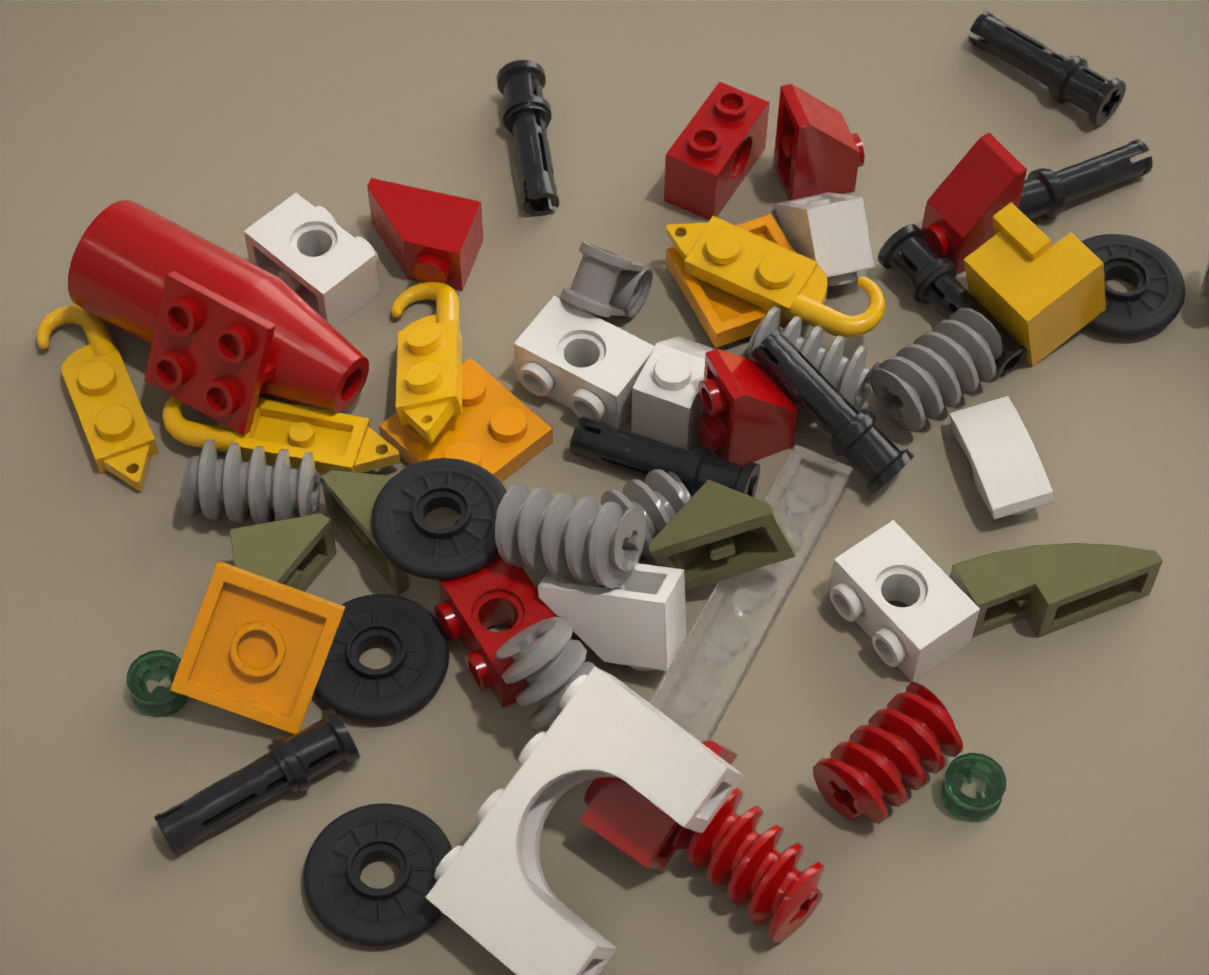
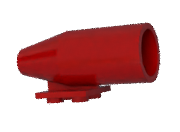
[68,200,369,435]

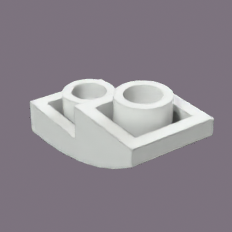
[950,396,1054,519]

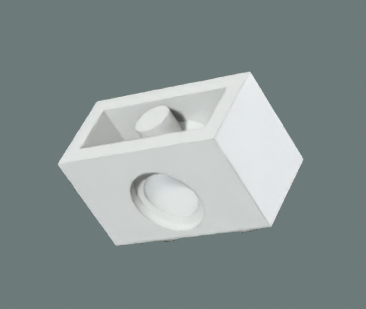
[243,193,381,327]
[514,295,655,429]
[828,520,980,682]

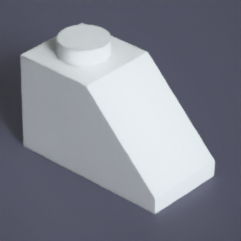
[775,192,875,286]
[631,336,714,450]
[538,564,687,671]

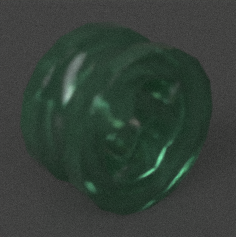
[126,650,189,718]
[941,753,1006,823]

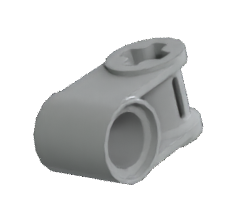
[560,241,653,318]

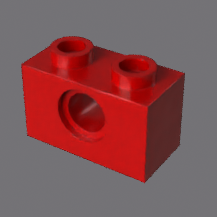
[664,81,770,220]
[434,555,555,708]

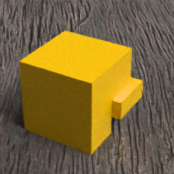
[964,202,1106,367]

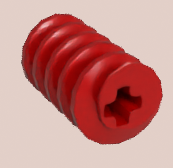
[813,682,964,824]
[672,787,825,943]

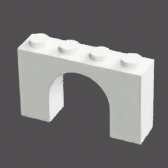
[425,666,744,975]

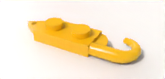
[666,216,886,338]
[391,282,462,443]
[36,305,159,491]
[162,396,400,476]

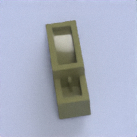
[949,543,1163,638]

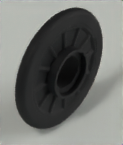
[1081,234,1185,337]
[371,458,507,580]
[314,594,449,722]
[303,803,452,946]

